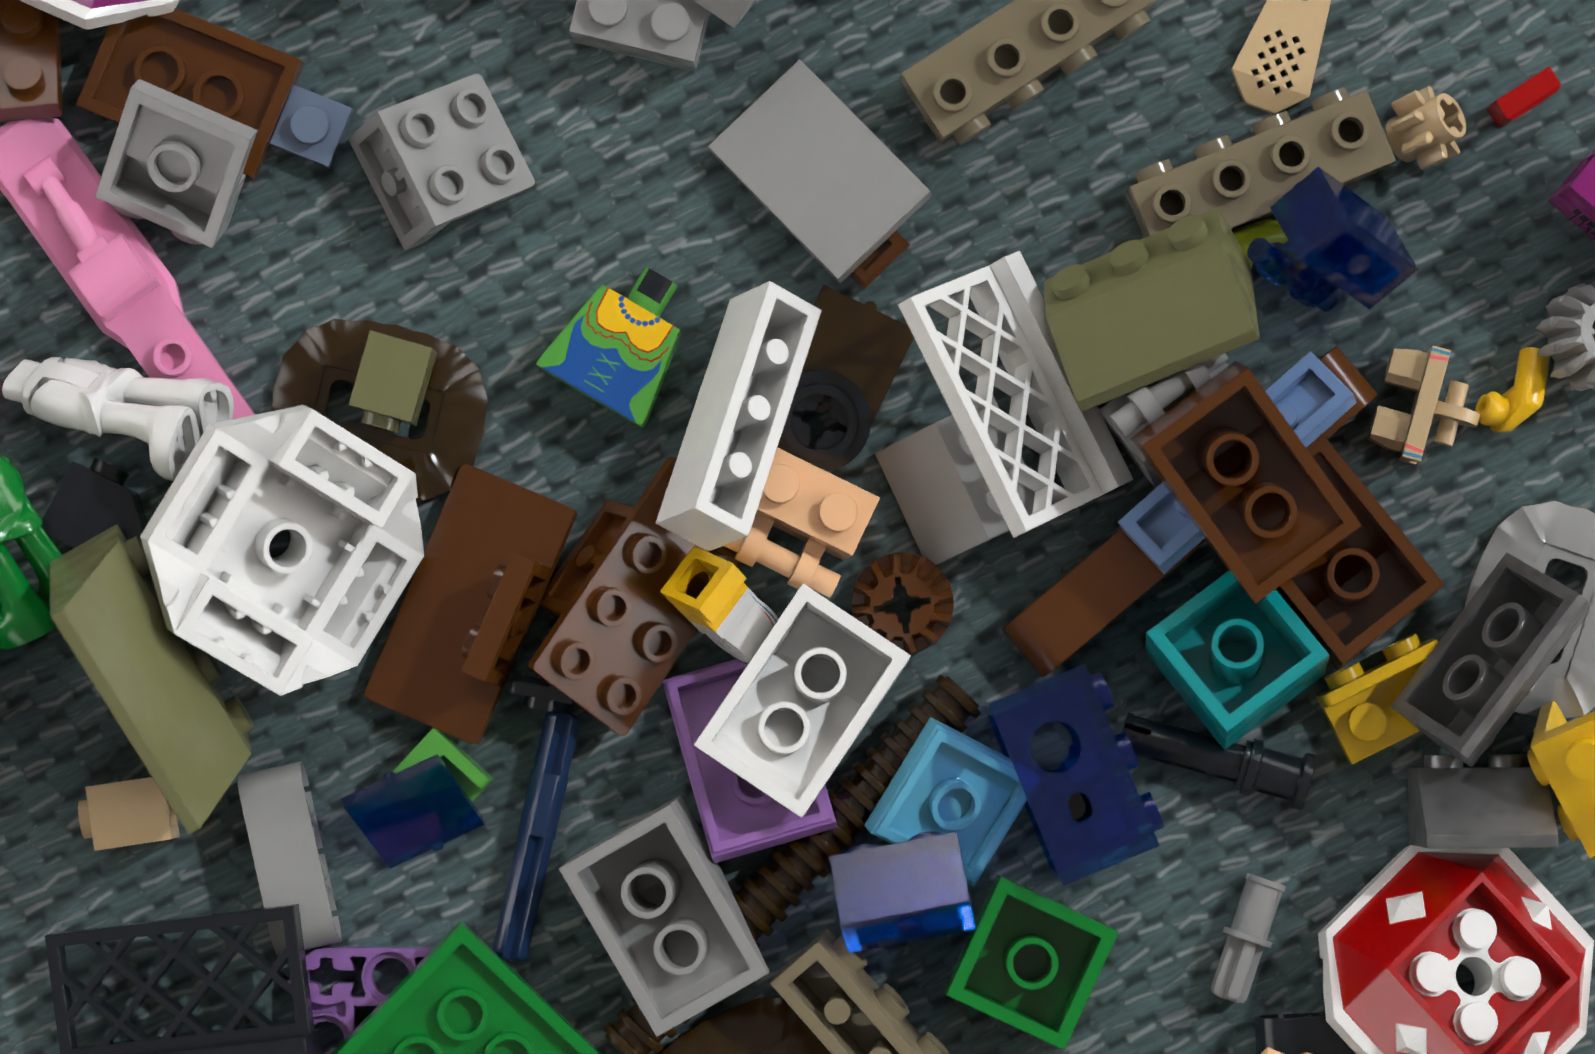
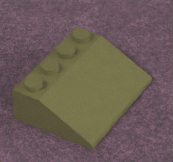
[49,524,255,834]

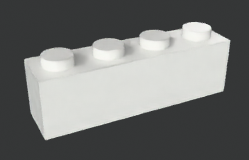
[656,281,822,551]

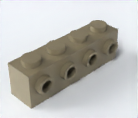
[900,0,1157,145]
[1125,87,1396,238]
[770,928,950,1054]

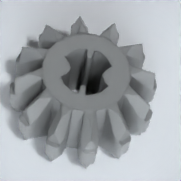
[1535,283,1595,391]

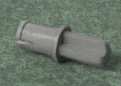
[1211,873,1286,1003]

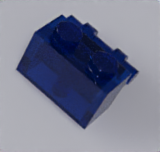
[1247,166,1418,312]
[829,831,976,953]

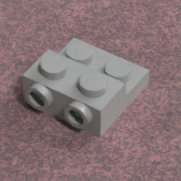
[95,79,258,248]

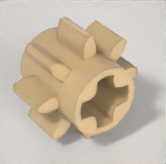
[1386,86,1466,170]

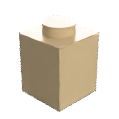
[78,777,180,851]

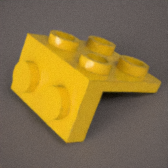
[1527,701,1595,858]

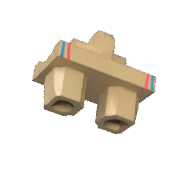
[1367,345,1480,465]

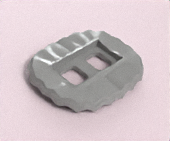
[1464,501,1595,718]

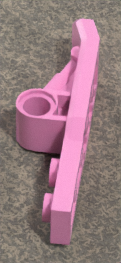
[0,117,256,419]

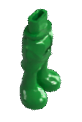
[0,456,62,649]

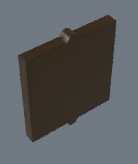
[801,284,914,424]

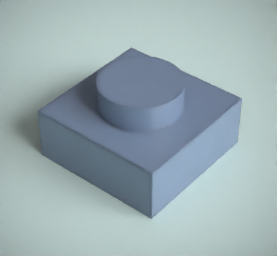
[270,85,354,169]

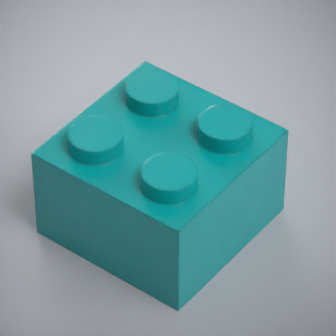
[1145,571,1329,750]

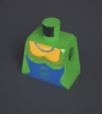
[536,267,681,429]

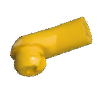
[1475,347,1551,433]

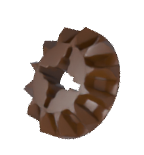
[852,552,954,655]

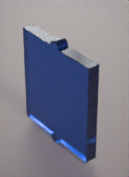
[342,754,485,868]

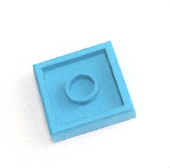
[864,717,1040,886]

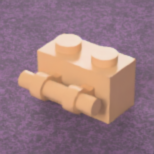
[724,447,880,598]

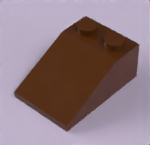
[1130,361,1362,603]
[1276,434,1445,671]

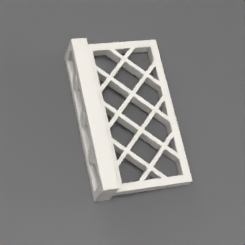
[898,251,1134,538]

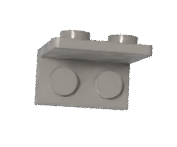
[348,74,535,251]

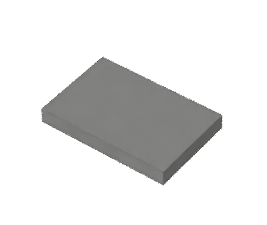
[708,59,932,283]

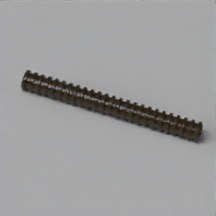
[604,674,981,1054]

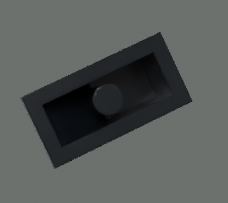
[42,457,153,581]

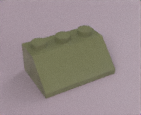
[1043,207,1260,412]

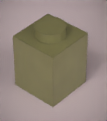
[349,330,437,433]

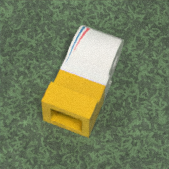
[660,546,779,664]

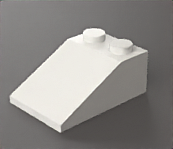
[694,584,911,818]

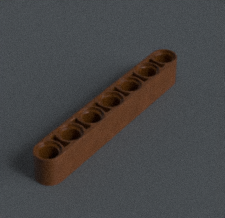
[1002,345,1378,677]

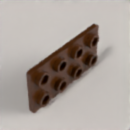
[528,457,742,736]
[364,464,577,745]

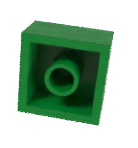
[944,874,1119,1050]

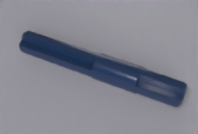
[493,711,580,961]

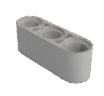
[238,761,342,957]

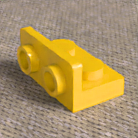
[1316,633,1438,765]

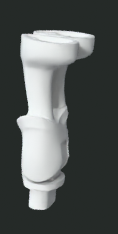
[2,357,234,481]

